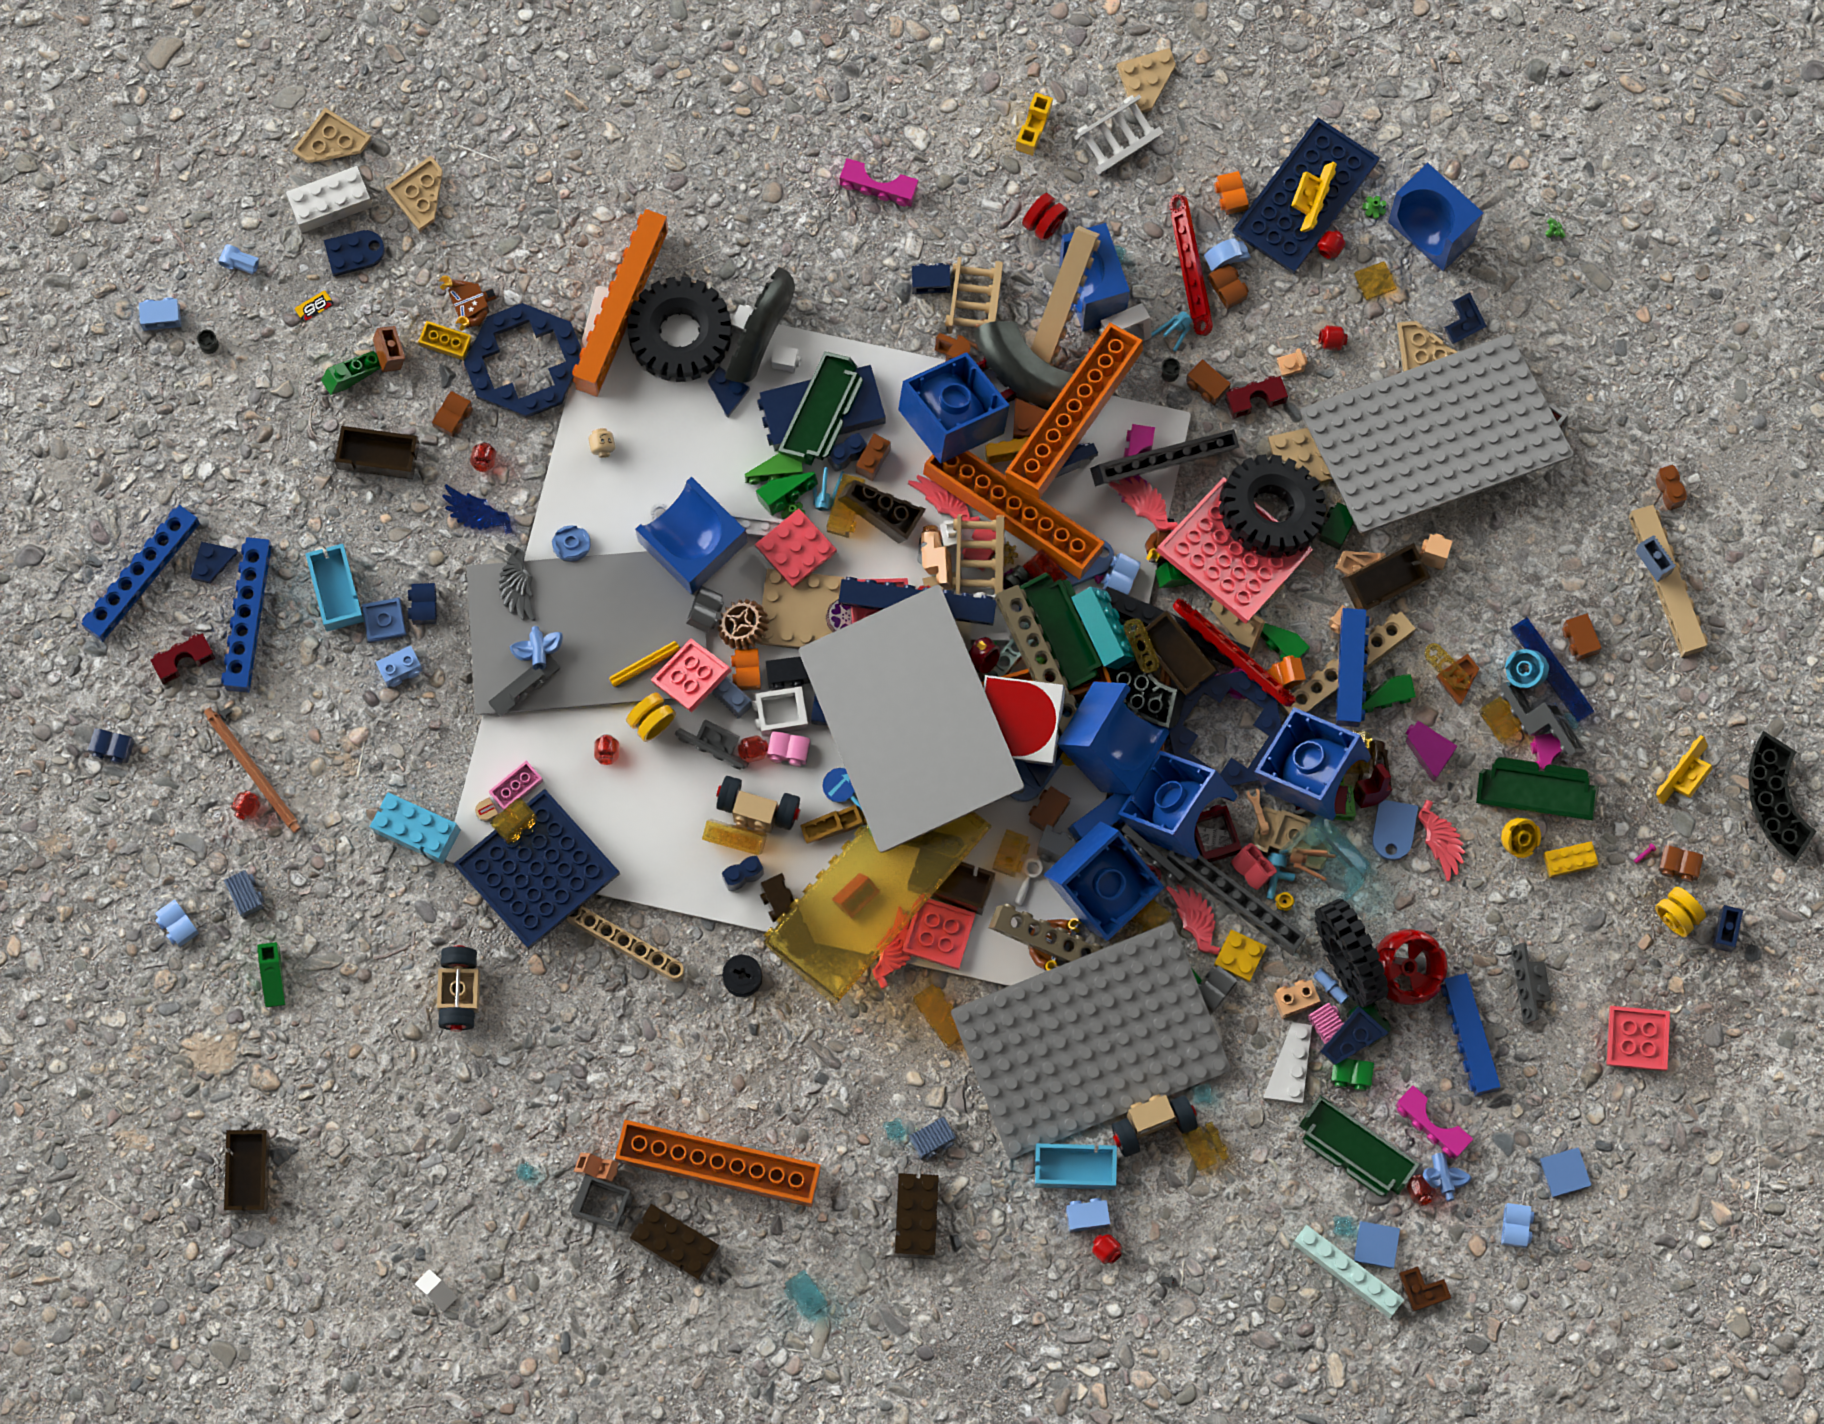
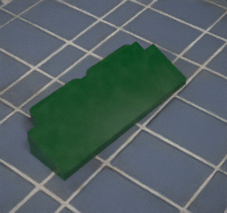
[778,351,863,466]
[1019,572,1104,690]
[1476,757,1599,821]
[1299,1095,1420,1196]

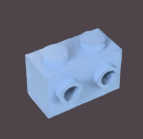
[376,645,423,688]

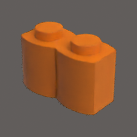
[1214,171,1249,215]
[731,648,761,691]
[1267,655,1306,691]

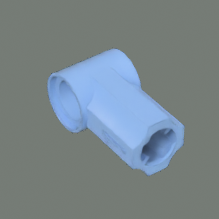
[218,244,259,274]

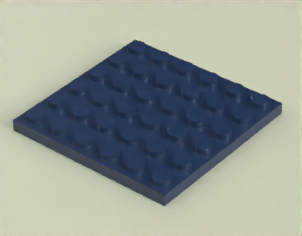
[454,789,620,950]

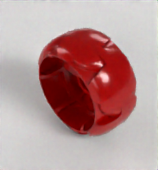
[1376,929,1448,1005]

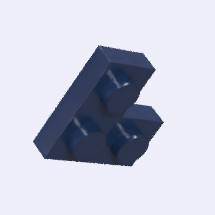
[1444,292,1487,344]

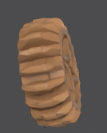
[717,599,770,650]

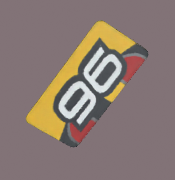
[295,290,334,322]

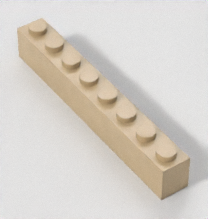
[1031,226,1101,367]
[1629,505,1708,657]

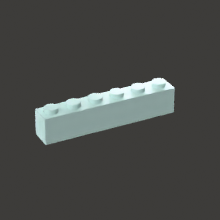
[1293,1224,1404,1319]

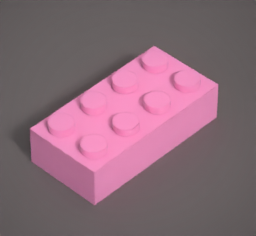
[489,760,543,812]

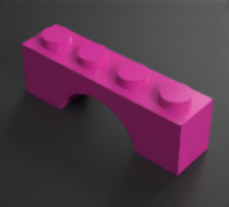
[839,158,918,207]
[1118,424,1155,503]
[1530,733,1562,815]
[1395,1085,1473,1160]

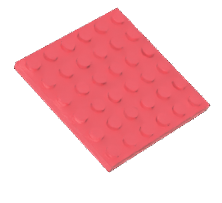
[1155,477,1313,624]

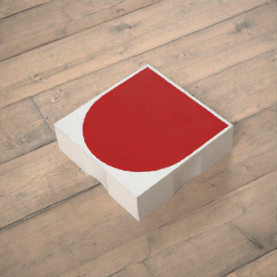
[983,675,1066,766]

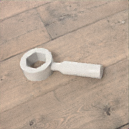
[1014,858,1043,906]

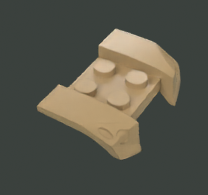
[1251,806,1337,869]

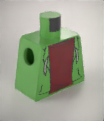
[1316,777,1356,822]

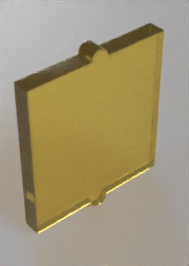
[1354,261,1397,300]

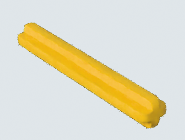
[609,641,680,687]

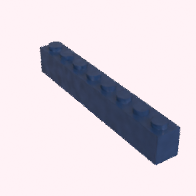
[838,577,996,626]

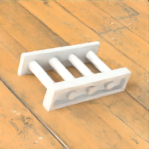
[1074,95,1164,175]

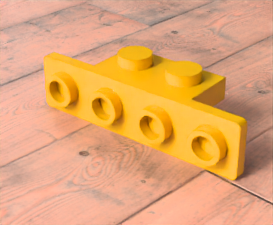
[1291,162,1337,232]
[1656,735,1713,805]

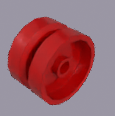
[1022,192,1069,242]

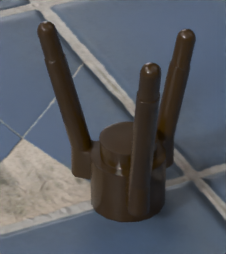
[1358,740,1392,788]

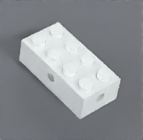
[286,166,372,233]

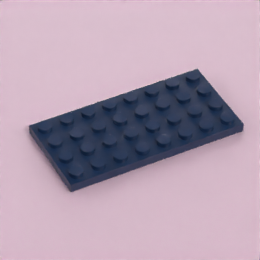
[1232,117,1380,274]

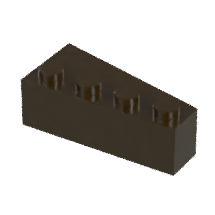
[837,480,926,544]
[760,873,817,962]

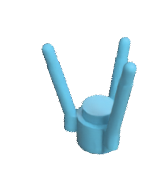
[1148,311,1192,351]
[813,467,845,511]

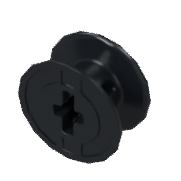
[722,954,763,997]

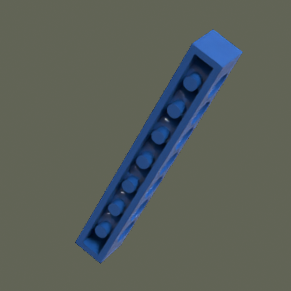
[81,505,200,642]
[221,537,272,693]

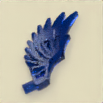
[442,484,512,534]

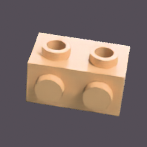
[1419,534,1452,570]
[1273,979,1321,1019]

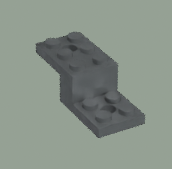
[1499,682,1587,756]

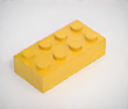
[418,321,472,361]
[985,437,1029,464]
[1543,841,1599,878]

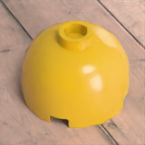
[1501,818,1541,858]

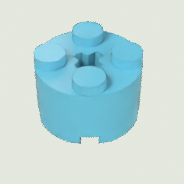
[1505,649,1549,689]

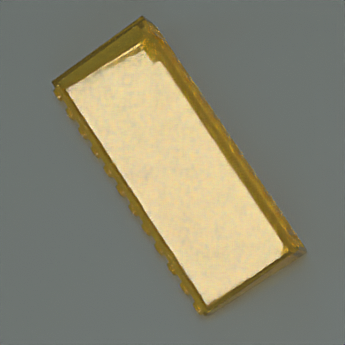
[763,812,992,1006]

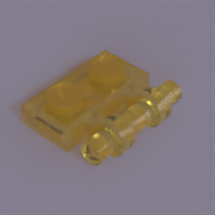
[1181,1121,1229,1172]

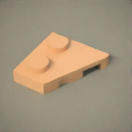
[1334,551,1386,575]

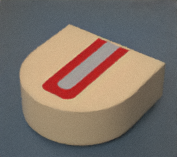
[475,797,499,821]

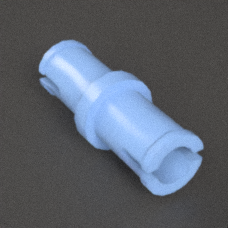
[1313,968,1350,1005]

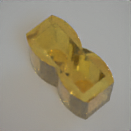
[1479,696,1522,744]
[490,797,537,844]

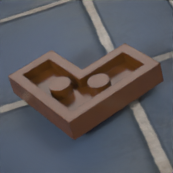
[1399,1266,1451,1312]

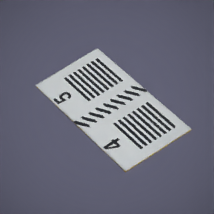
[1195,827,1232,847]

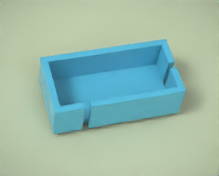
[305,544,364,632]
[369,792,461,864]
[1035,1143,1117,1190]

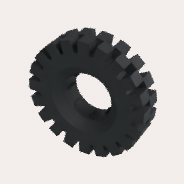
[627,277,732,382]
[1219,454,1326,558]
[1315,898,1389,1007]

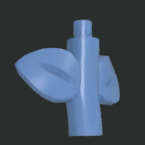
[509,626,563,670]
[1423,1153,1472,1202]

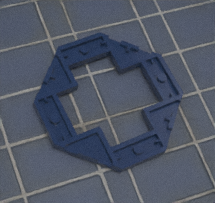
[464,303,582,418]
[1169,671,1282,786]

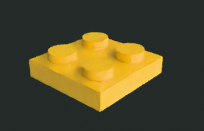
[1214,929,1267,983]

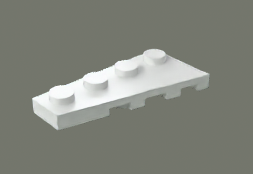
[1263,1022,1312,1104]

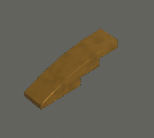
[800,805,868,844]

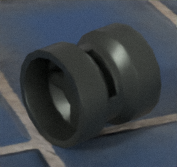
[197,329,219,354]
[1160,358,1181,382]
[1004,565,1031,588]

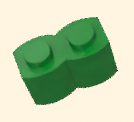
[1331,1058,1374,1091]

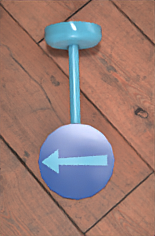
[822,768,873,837]

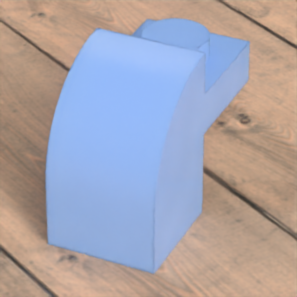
[1204,238,1251,271]

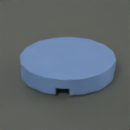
[552,525,591,561]

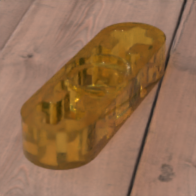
[1124,618,1159,673]
[1424,643,1470,691]

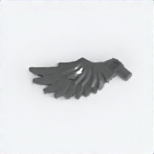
[498,543,535,621]

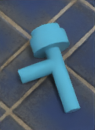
[1266,853,1295,900]

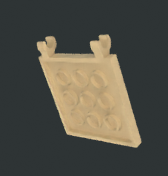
[757,568,844,649]

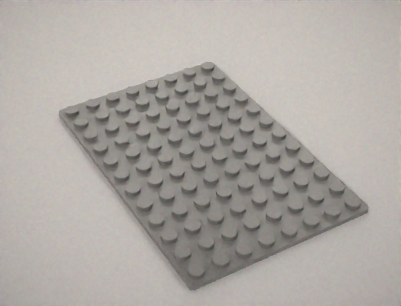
[1300,334,1573,534]
[467,551,710,715]
[798,585,1024,853]
[951,922,1231,1159]

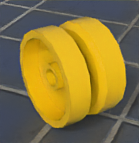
[626,692,676,742]
[1655,887,1706,937]

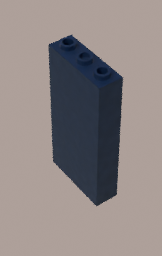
[757,365,886,451]

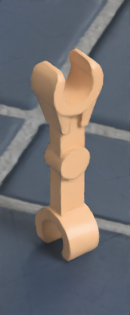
[1247,789,1269,835]

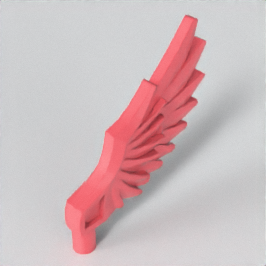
[908,475,980,521]
[1108,477,1178,532]
[1418,800,1465,882]
[1166,884,1220,955]
[872,906,911,989]

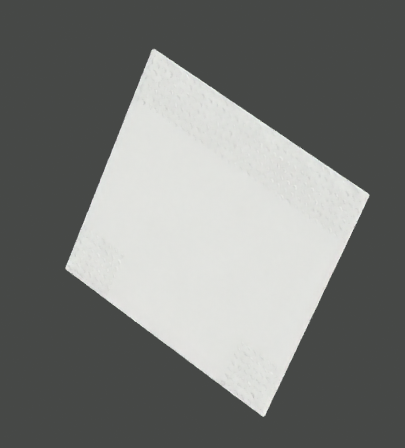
[446,286,1191,986]

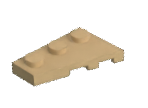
[1210,599,1265,655]

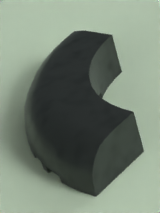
[725,267,795,383]
[973,321,1074,410]
[1106,619,1185,728]
[1748,730,1817,864]

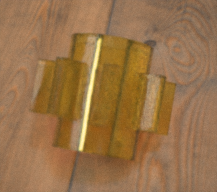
[994,541,1018,567]

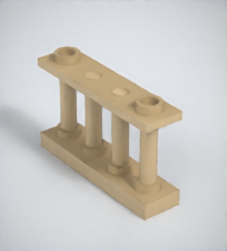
[945,257,1003,334]
[952,514,1005,594]

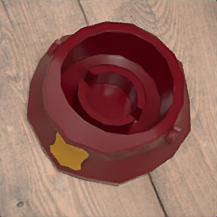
[969,637,1000,673]

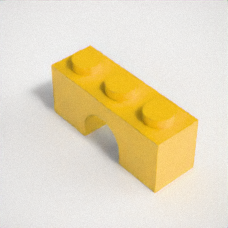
[1016,92,1053,156]

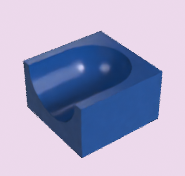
[1388,163,1484,272]
[1059,223,1130,332]
[898,352,1010,463]
[635,476,748,595]
[1057,682,1170,795]
[1255,707,1371,821]
[1118,751,1238,860]
[1043,821,1165,941]

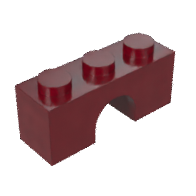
[1225,376,1288,419]
[150,633,215,685]

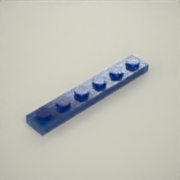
[1510,617,1594,723]

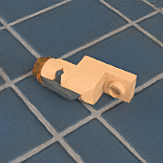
[917,525,953,590]

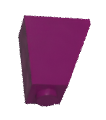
[1405,721,1457,782]

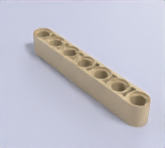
[566,906,685,982]

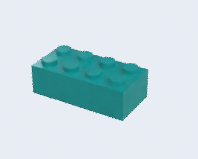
[1071,586,1137,670]

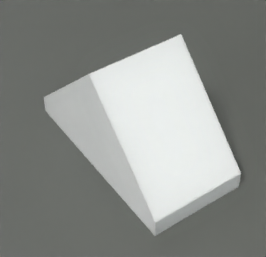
[415,1270,458,1312]

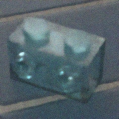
[783,1270,828,1319]

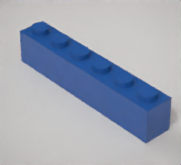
[1336,608,1369,727]
[1440,973,1501,1097]

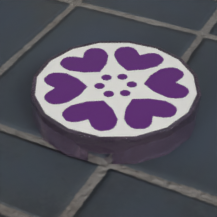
[826,599,852,632]

